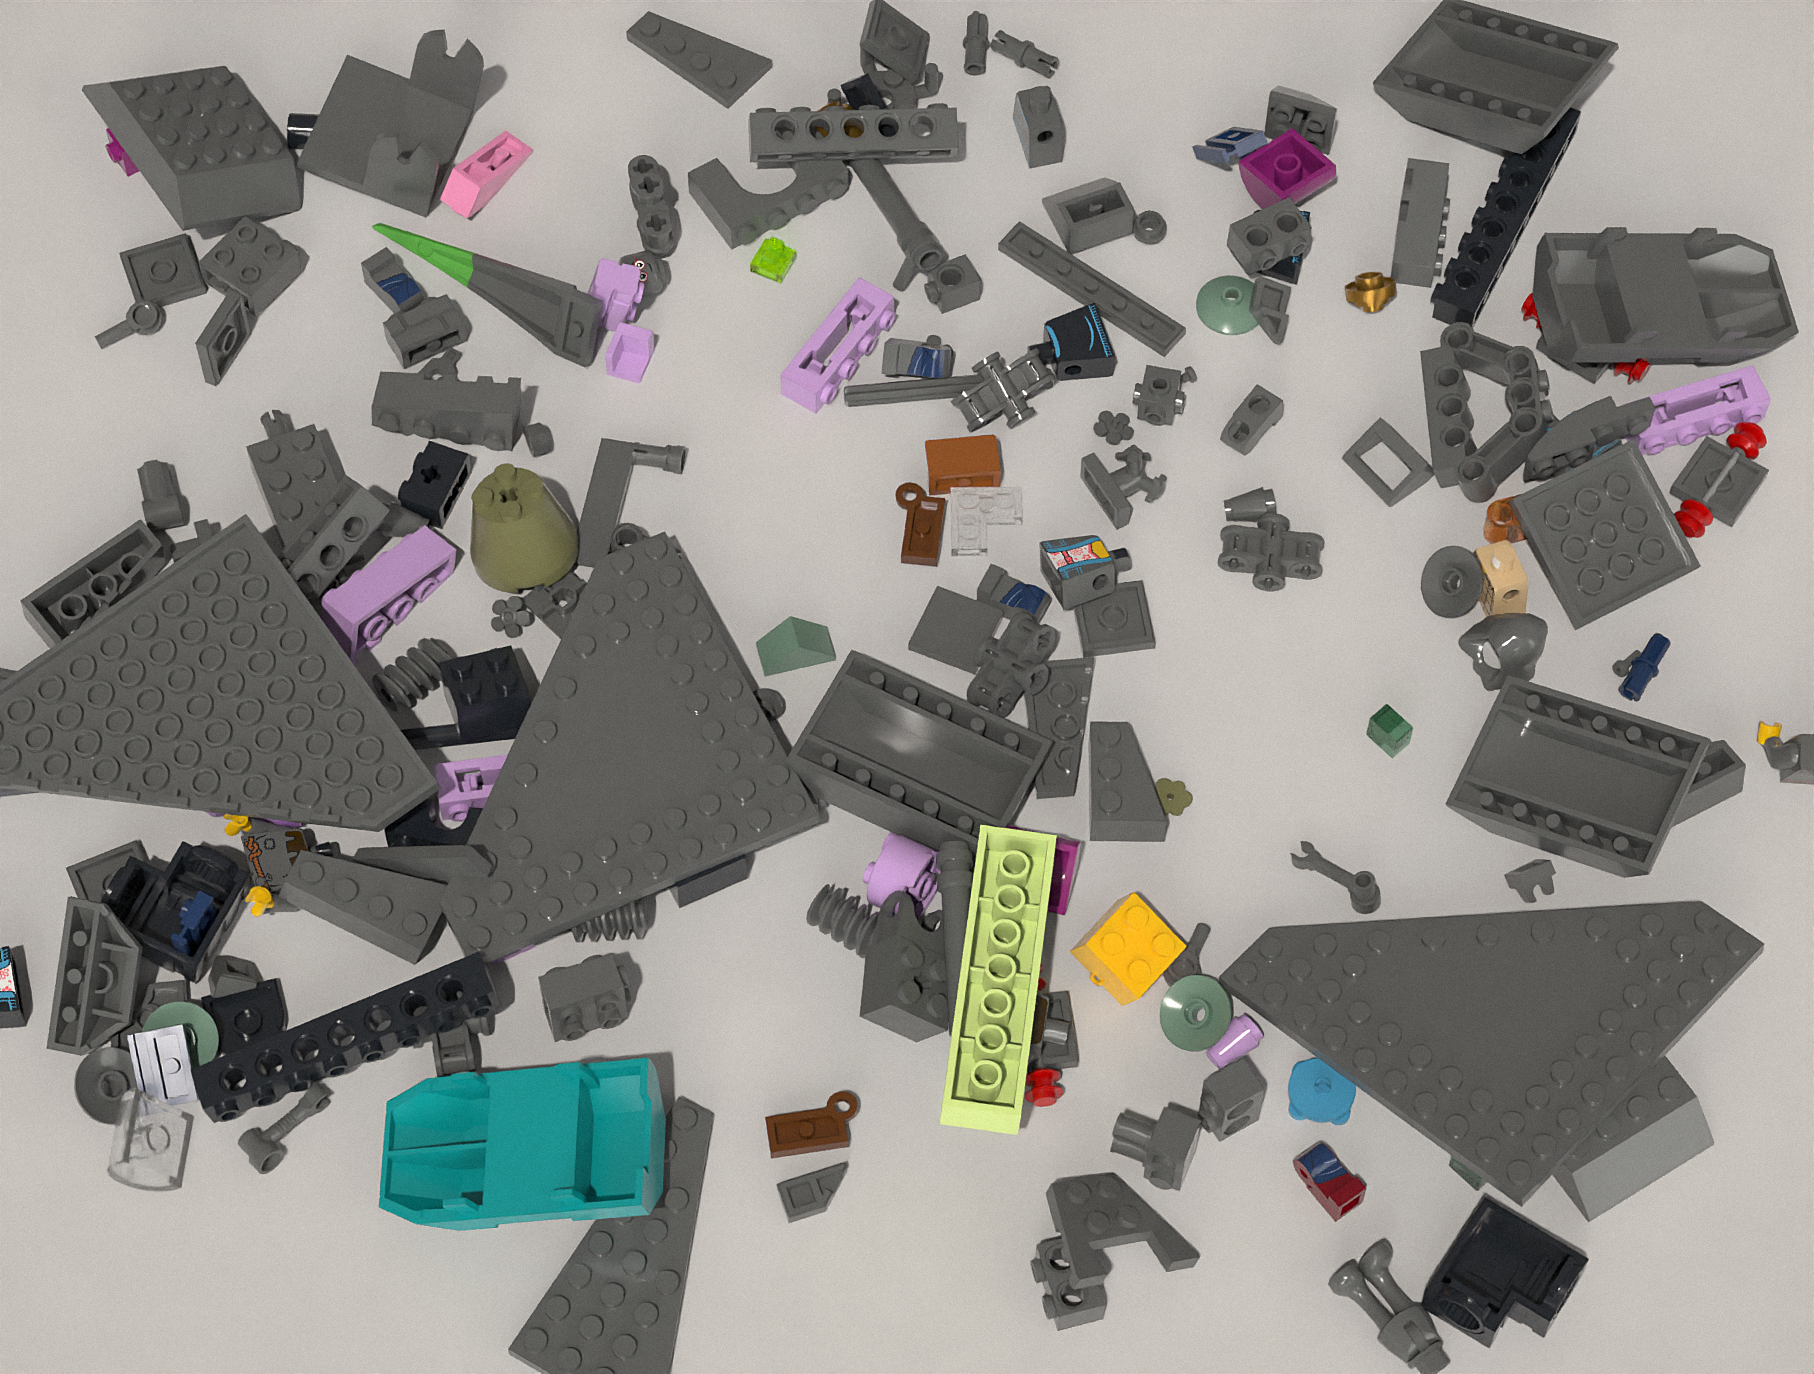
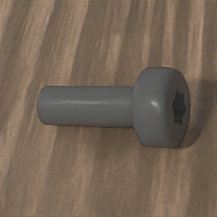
[1180,366,1197,384]
[1612,650,1641,677]

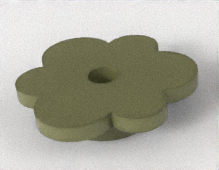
[1154,778,1192,816]

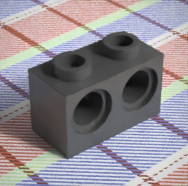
[1227,197,1312,275]
[1198,1058,1265,1142]
[1030,1238,1105,1331]

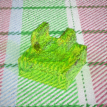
[750,236,797,284]

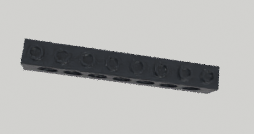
[1430,107,1581,328]
[190,952,502,1123]

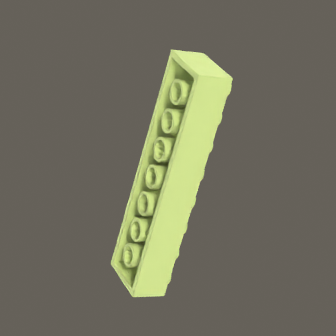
[939,825,1057,1135]

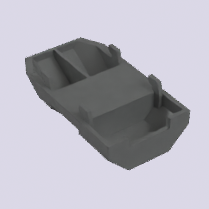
[1533,227,1799,362]

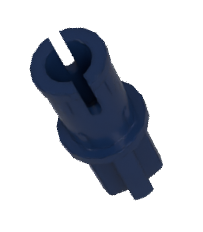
[1618,633,1671,702]

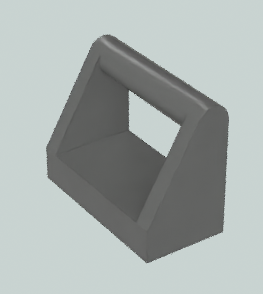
[1342,417,1435,507]

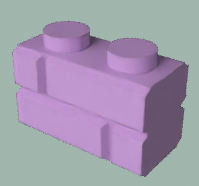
[587,258,644,332]

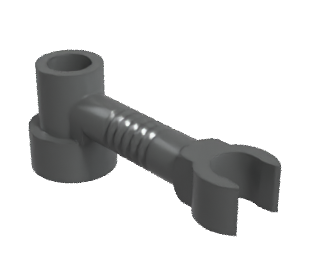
[1290,841,1381,914]
[238,1084,330,1174]

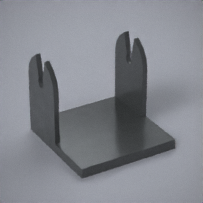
[297,29,484,218]

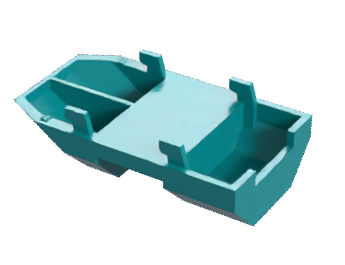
[378,1058,666,1231]

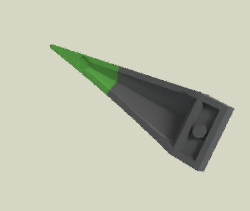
[372,223,603,367]

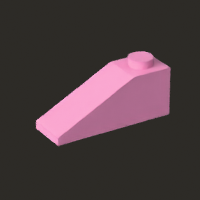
[440,131,533,219]

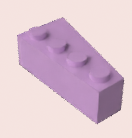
[320,525,456,666]

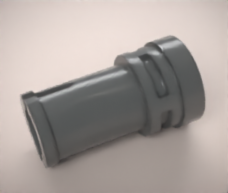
[632,442,686,474]

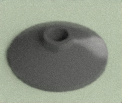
[1421,546,1484,618]
[74,1047,142,1125]

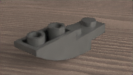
[1523,396,1656,480]

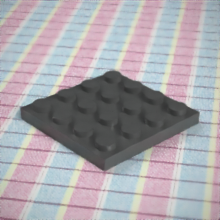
[1508,439,1701,630]

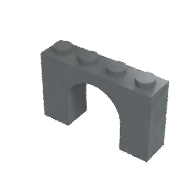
[688,127,849,250]

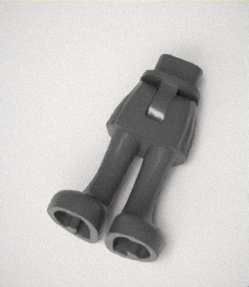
[1328,1242,1451,1374]

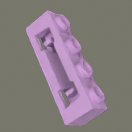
[781,277,896,414]
[1623,365,1771,455]
[435,754,508,822]

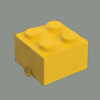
[1069,892,1187,1006]

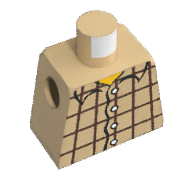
[1473,540,1529,617]

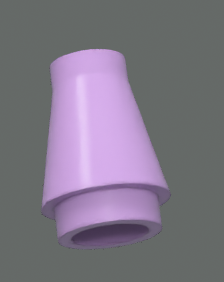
[1205,1014,1263,1069]

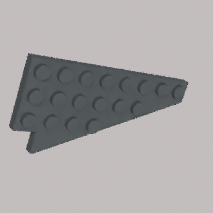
[508,1096,713,1374]

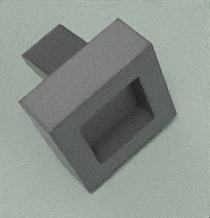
[1504,859,1556,903]

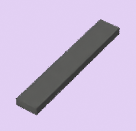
[998,221,1186,357]

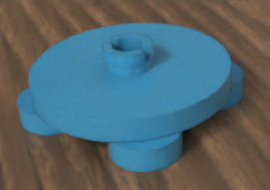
[1288,1058,1356,1125]

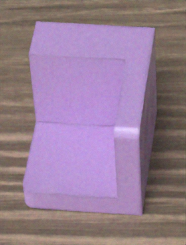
[605,322,655,383]

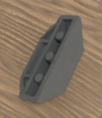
[46,896,142,1056]

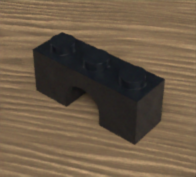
[384,798,482,847]

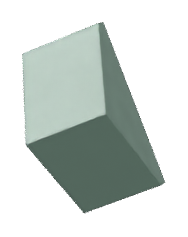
[756,616,835,676]

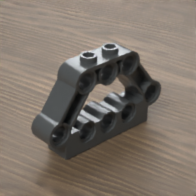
[1420,322,1554,502]

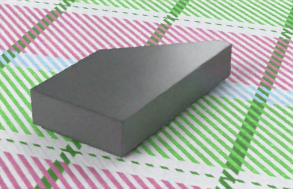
[776,1162,847,1223]

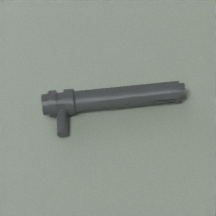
[847,159,942,291]
[935,841,974,1037]

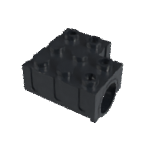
[101,841,251,984]
[1421,1198,1589,1349]

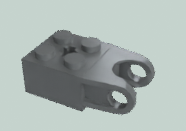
[859,890,948,1043]

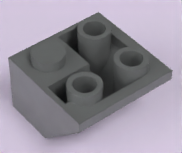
[1264,85,1337,155]

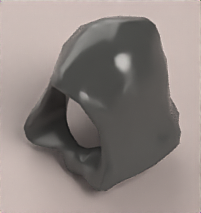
[1458,613,1548,691]

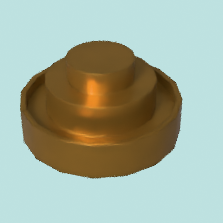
[1345,271,1397,312]

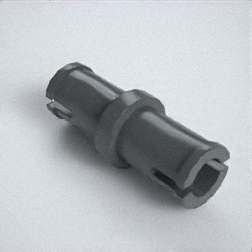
[991,30,1059,77]

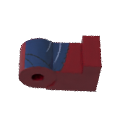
[1293,1142,1366,1222]

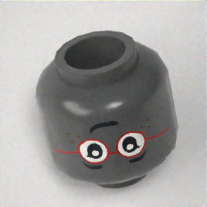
[619,250,667,297]

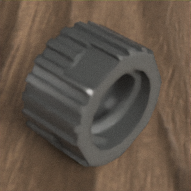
[523,423,550,457]

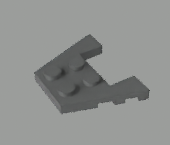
[1045,1173,1200,1290]

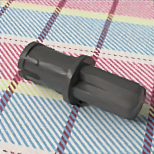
[963,11,989,76]

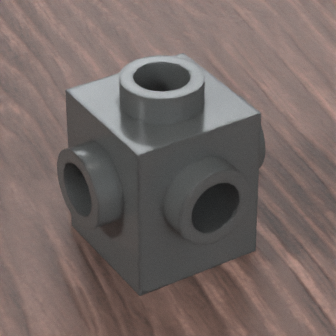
[1132,365,1185,425]

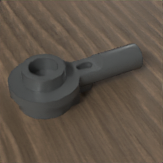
[95,300,162,349]
[1163,923,1211,987]

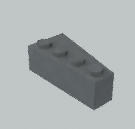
[20,519,166,648]

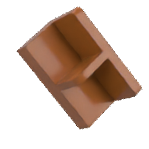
[925,434,1001,496]

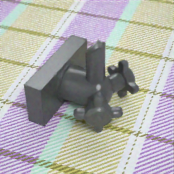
[1080,444,1167,530]

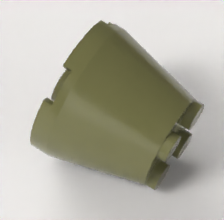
[470,463,579,593]

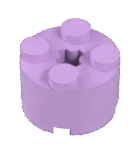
[863,832,940,919]

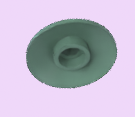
[1196,275,1259,335]
[1160,975,1232,1052]
[142,1001,219,1068]

